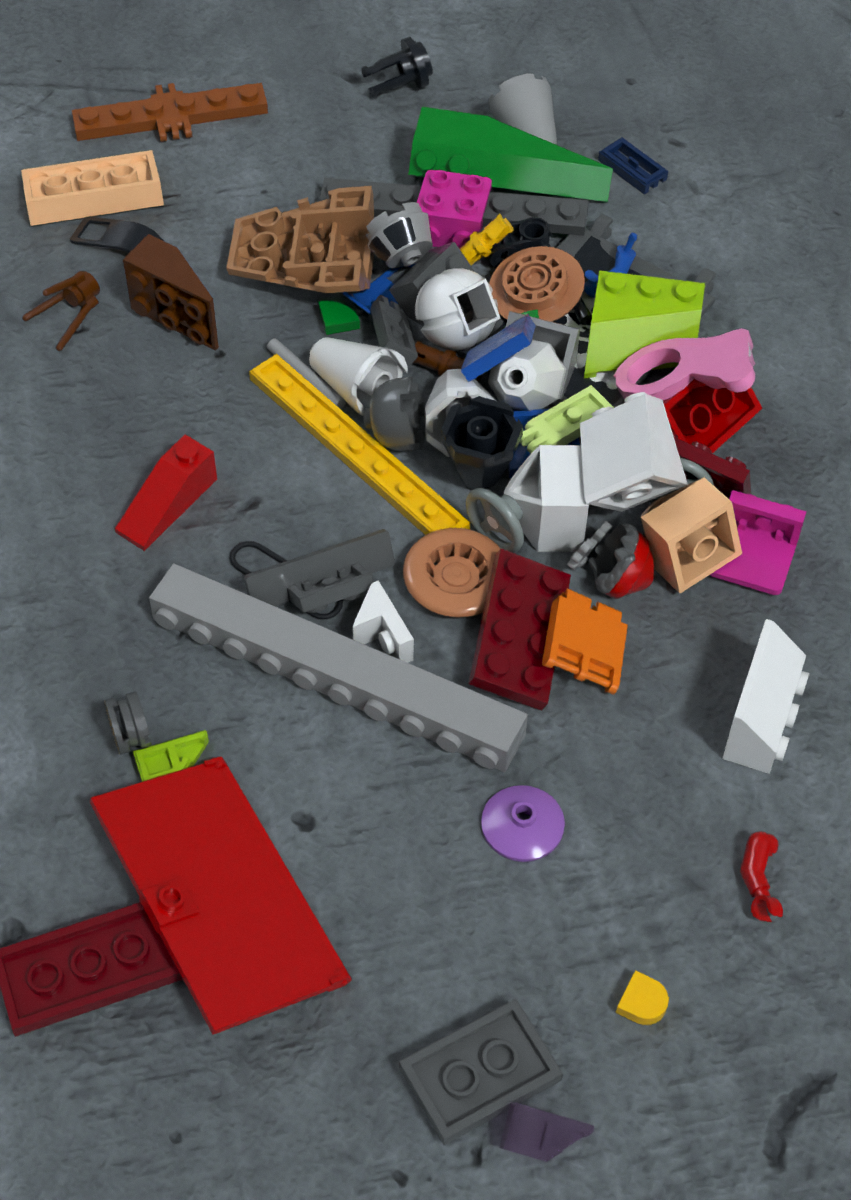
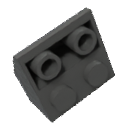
[389,242,475,326]

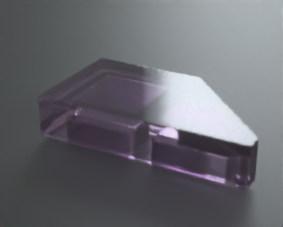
[499,1102,594,1162]

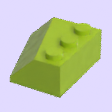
[584,270,705,379]

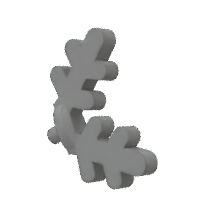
[567,521,613,570]

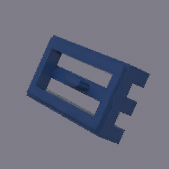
[598,137,668,195]

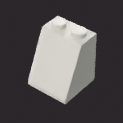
[580,392,688,512]

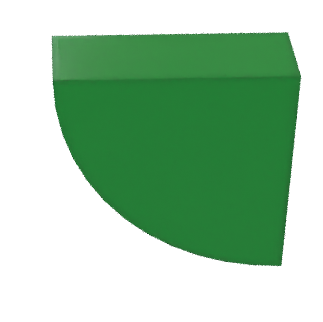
[318,301,360,335]

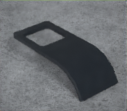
[70,216,164,253]

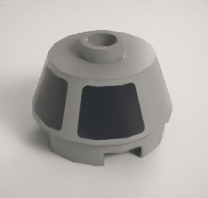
[366,202,433,268]

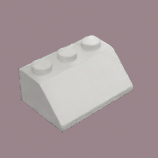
[722,619,809,774]

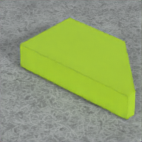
[133,730,209,782]

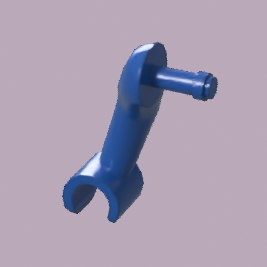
[583,233,637,298]

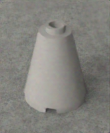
[488,73,557,145]

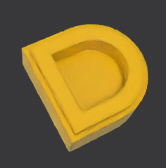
[616,970,669,1025]

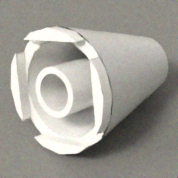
[309,337,408,416]

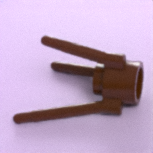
[22,271,100,351]

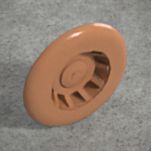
[489,246,585,322]
[403,528,500,617]

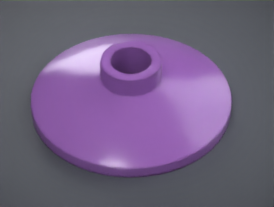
[481,785,565,862]

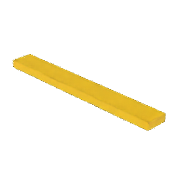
[249,353,471,535]

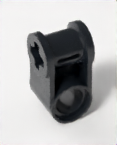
[489,217,550,268]

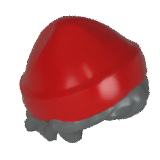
[589,523,654,599]

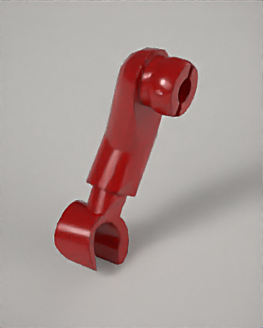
[740,831,783,922]

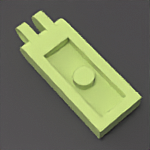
[520,385,614,454]

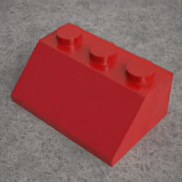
[663,379,763,454]

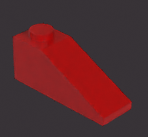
[115,434,217,551]

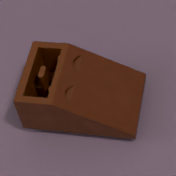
[123,234,219,351]

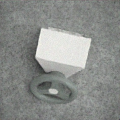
[466,445,589,553]

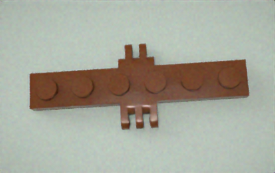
[72,83,268,142]

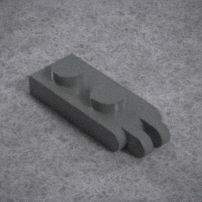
[371,295,418,366]

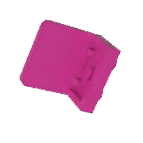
[417,170,492,249]
[710,490,807,595]

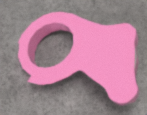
[614,328,755,400]

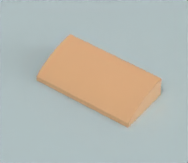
[21,150,164,226]

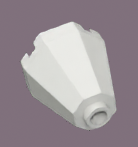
[488,339,566,411]
[425,369,496,457]

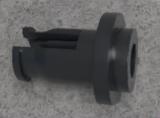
[361,37,433,97]

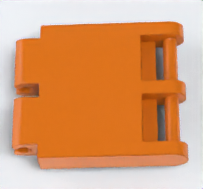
[542,588,628,695]

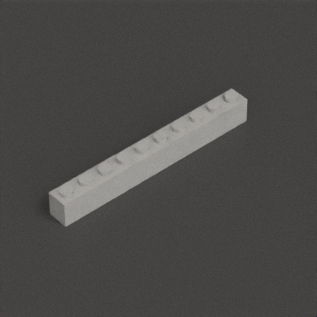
[149,563,528,773]

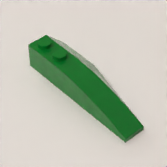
[408,107,613,202]

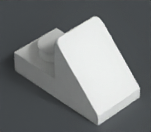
[353,580,414,663]

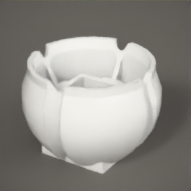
[415,268,501,350]

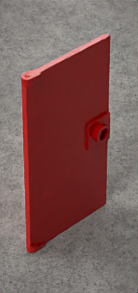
[89,757,352,1035]

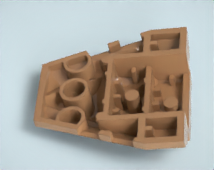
[226,186,374,293]

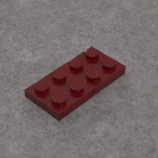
[468,548,571,711]
[0,902,183,1037]

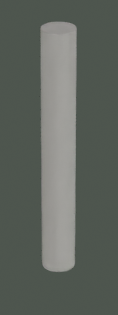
[267,338,346,409]

